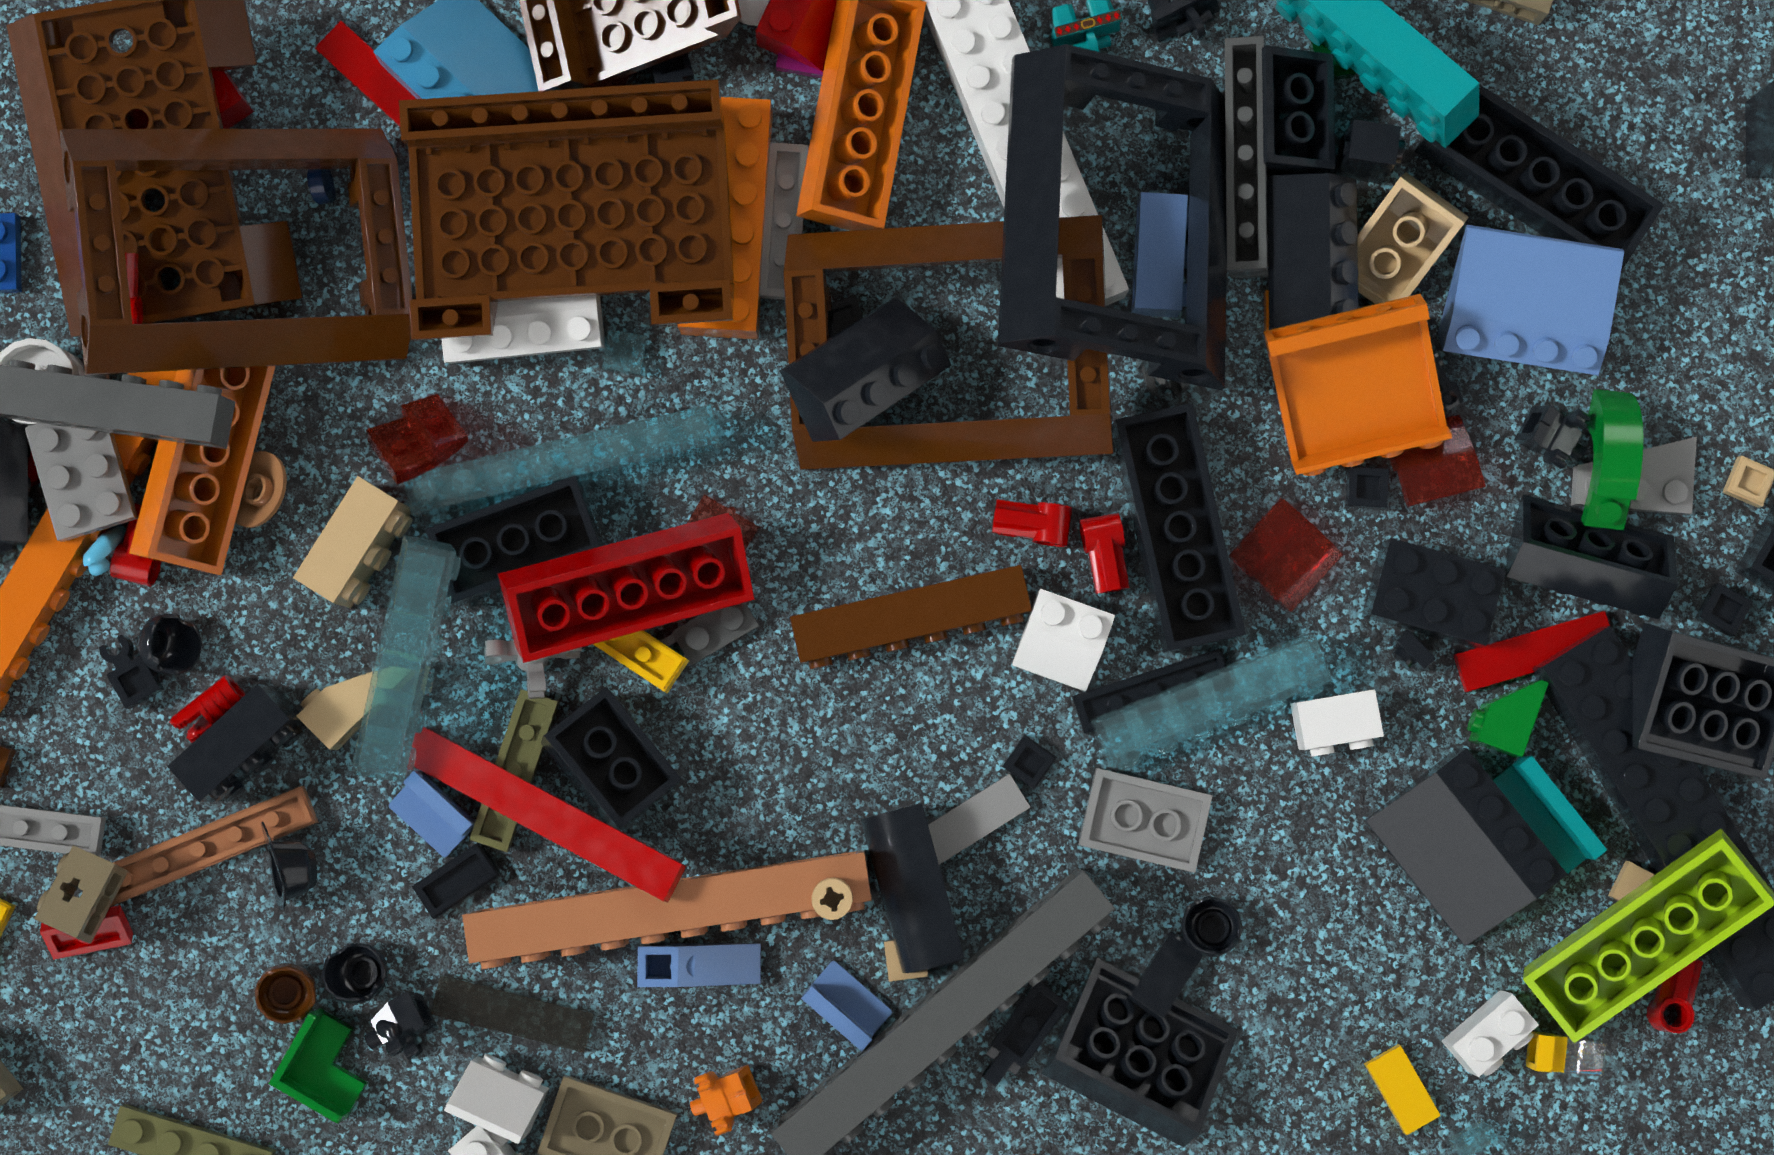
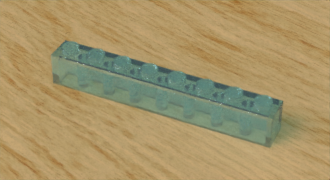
[403,404,723,519]

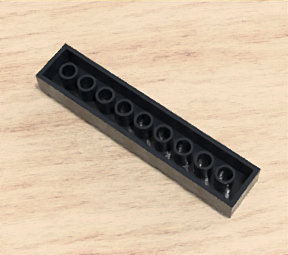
[1532,626,1774,1011]

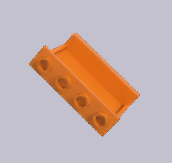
[1263,294,1452,476]

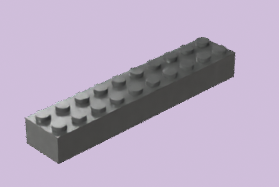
[771,868,1115,1155]

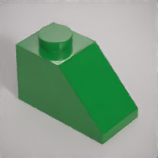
[1467,680,1549,758]

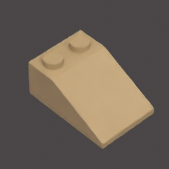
[1357,172,1469,304]

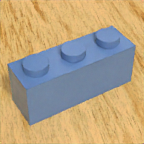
[1131,192,1189,318]

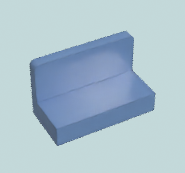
[389,770,475,857]
[801,961,892,1051]

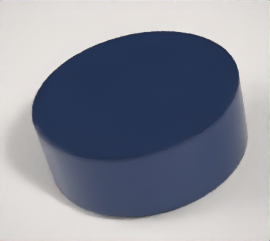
[307,169,336,205]

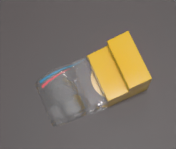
[1526,1031,1607,1076]

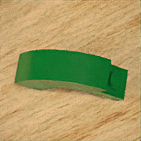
[1581,389,1644,530]

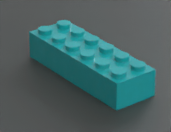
[1276,0,1480,148]

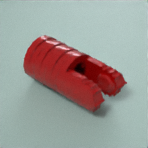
[169,675,245,743]

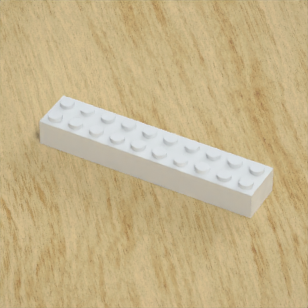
[922,0,1129,306]

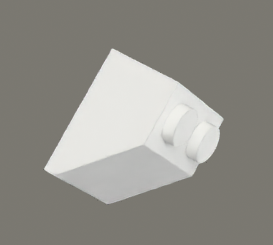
[1012,589,1115,692]
[444,1054,550,1144]

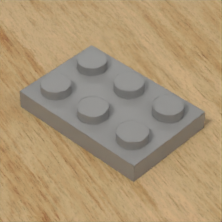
[25,423,138,542]
[1078,768,1213,873]

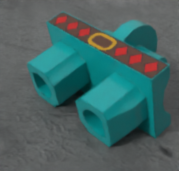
[1050,0,1123,52]

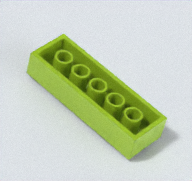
[1523,829,1774,1043]

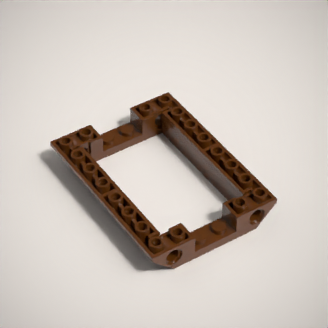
[59,128,412,375]
[784,215,1113,470]

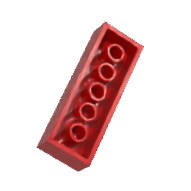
[498,513,755,663]

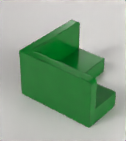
[268,1008,368,1124]

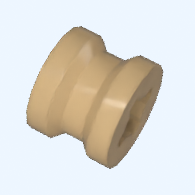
[812,877,853,920]

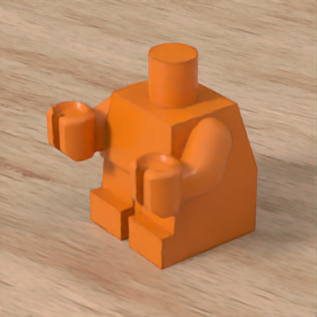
[690,1064,763,1136]

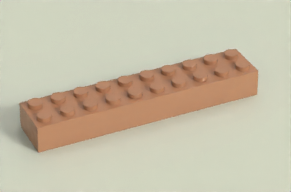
[462,850,872,969]

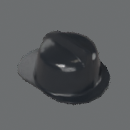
[261,822,317,910]

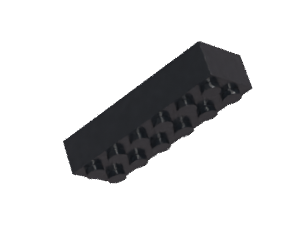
[1414,85,1665,270]
[1112,403,1246,654]

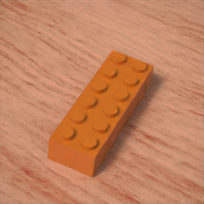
[796,0,926,231]
[677,97,773,339]
[129,366,276,575]

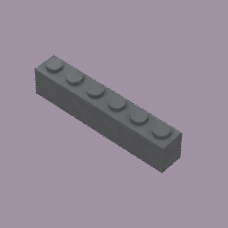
[1225,36,1269,279]
[0,360,235,449]

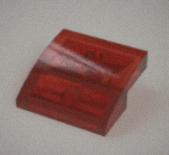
[366,394,468,485]
[1390,414,1486,507]
[1229,498,1343,612]

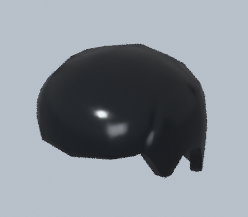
[138,613,202,674]
[1181,896,1243,957]
[321,943,389,1004]

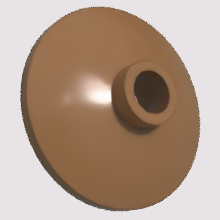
[235,451,287,528]

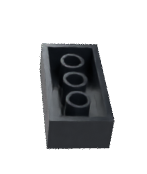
[425,475,604,607]

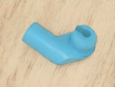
[83,524,127,576]

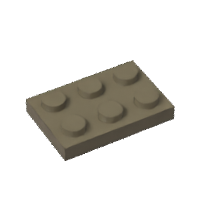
[537,1075,678,1155]

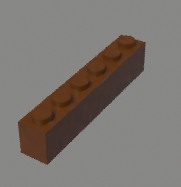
[790,565,1032,670]

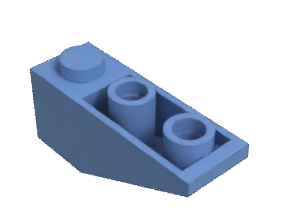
[637,943,761,987]

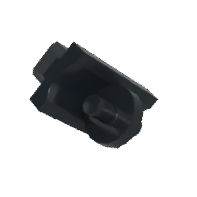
[1148,0,1220,42]

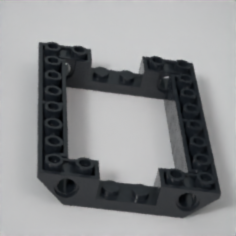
[998,44,1227,390]

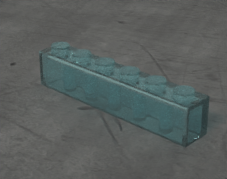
[352,535,460,783]
[1089,634,1333,770]

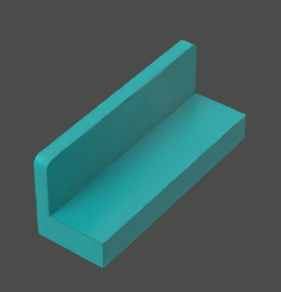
[1492,756,1607,874]

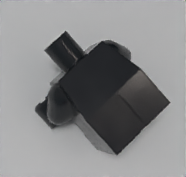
[1514,405,1591,469]
[364,990,439,1059]

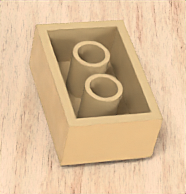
[293,476,413,609]

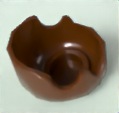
[254,963,317,1024]

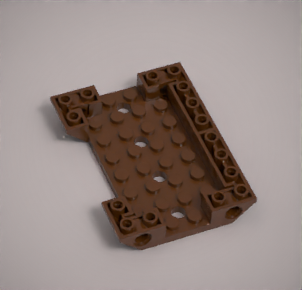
[6,0,303,338]

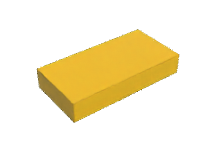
[1364,1044,1441,1136]

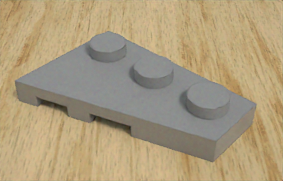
[1571,437,1697,515]

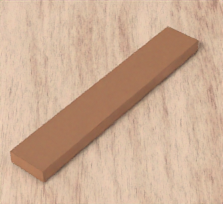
[110,786,319,907]

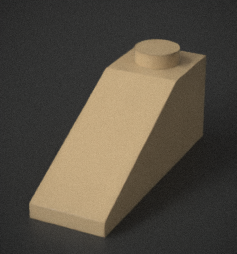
[297,659,422,750]

